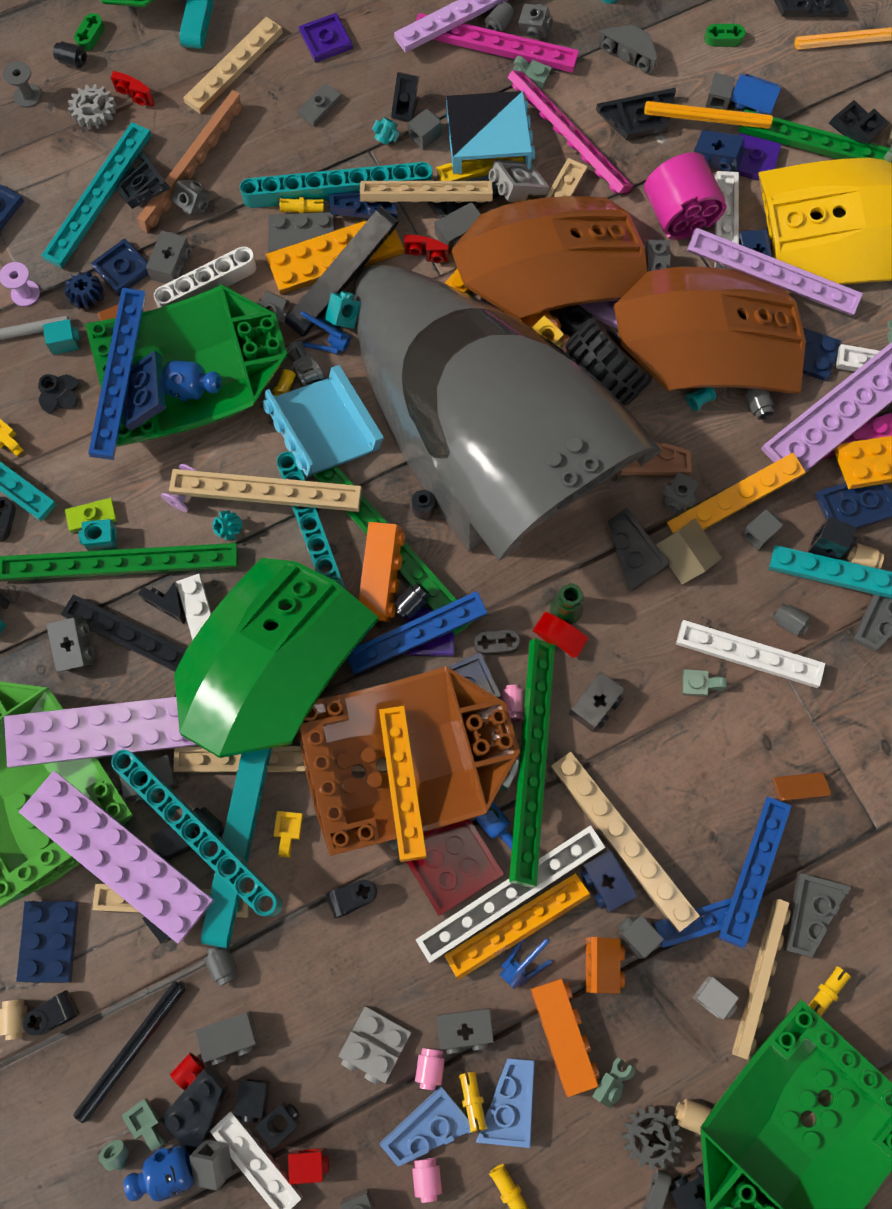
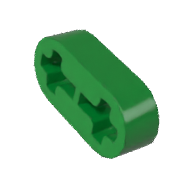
[74,13,104,52]
[704,24,745,47]

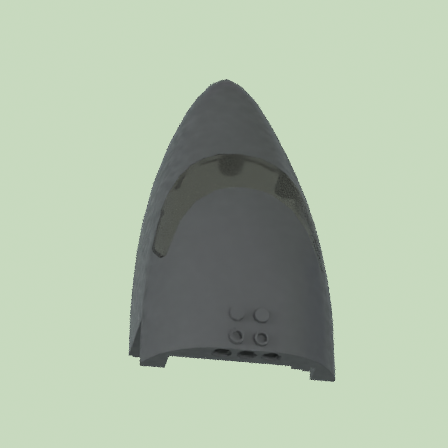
[354,264,662,561]

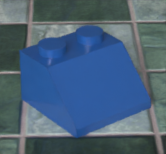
[730,72,782,114]

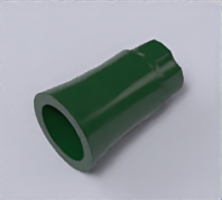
[550,583,584,625]

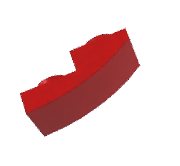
[110,71,155,107]
[404,234,448,263]
[532,611,589,658]

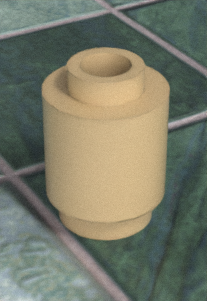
[845,543,884,569]
[0,999,27,1040]
[674,1099,711,1135]

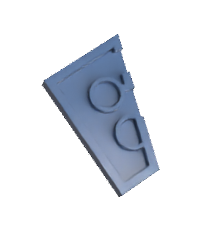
[476,1058,535,1148]
[380,1086,470,1167]

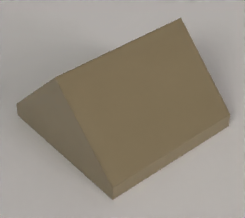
[656,519,722,585]

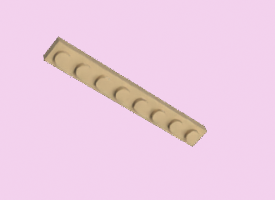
[169,469,362,512]
[551,752,700,933]

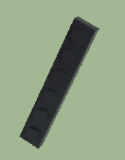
[61,594,186,672]

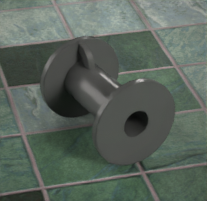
[3,61,42,108]

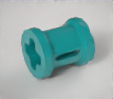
[685,387,716,411]

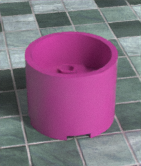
[644,152,727,240]

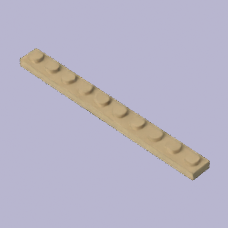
[173,746,388,773]

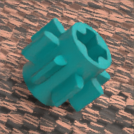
[372,117,400,145]
[212,510,242,541]

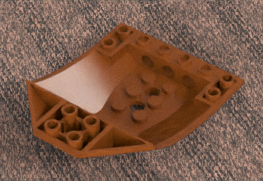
[451,196,647,321]
[614,267,806,395]
[298,666,520,856]

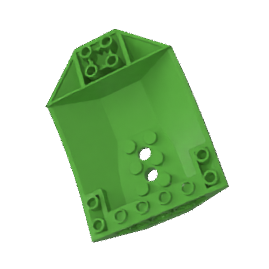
[0,681,133,908]

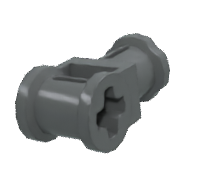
[286,341,324,387]

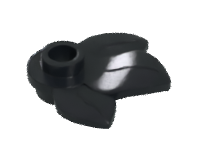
[38,374,79,414]

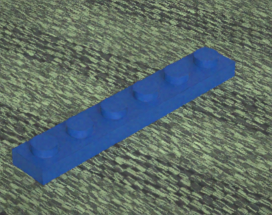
[347,591,488,675]
[718,796,792,949]

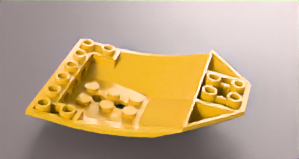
[758,158,892,294]

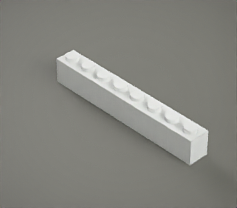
[416,825,605,963]

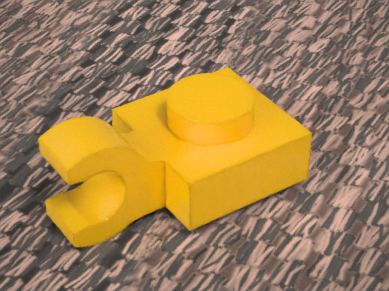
[0,419,24,457]
[273,811,303,858]

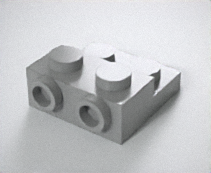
[489,160,550,202]
[338,1006,411,1085]

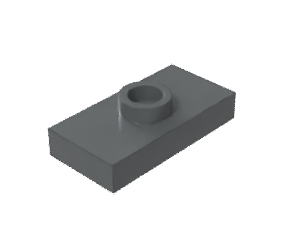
[297,83,342,126]

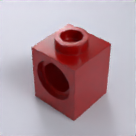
[288,1148,330,1185]

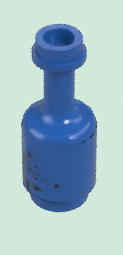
[475,802,513,850]

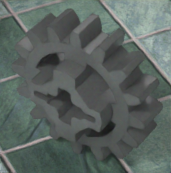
[621,1105,682,1170]

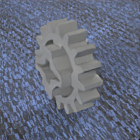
[68,84,116,129]

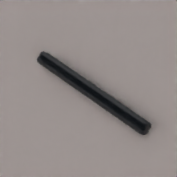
[73,981,185,1123]

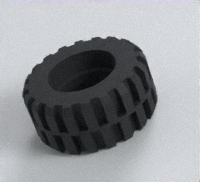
[566,318,653,405]

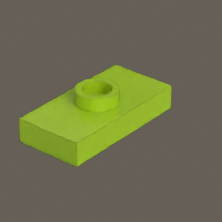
[65,498,118,533]

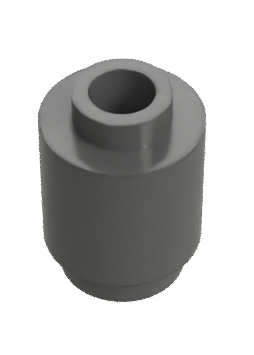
[485,2,514,32]
[745,388,775,420]
[773,603,811,637]
[204,947,238,987]

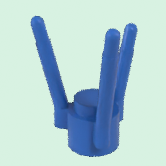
[301,311,351,355]
[500,938,552,989]

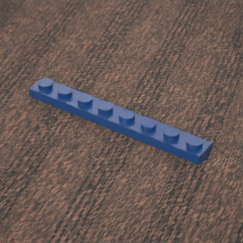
[88,288,146,460]

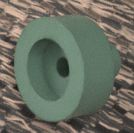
[99,1140,129,1171]

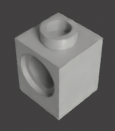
[692,977,738,1020]

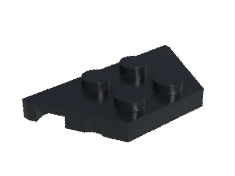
[596,88,676,140]
[116,152,171,209]

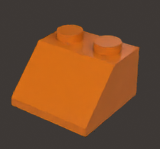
[586,937,625,994]

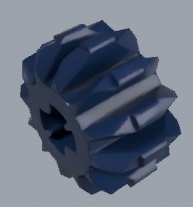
[64,271,104,310]

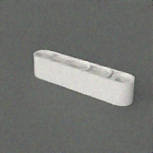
[154,247,257,308]

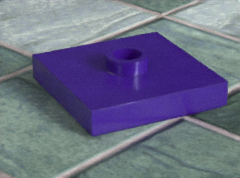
[728,133,781,181]

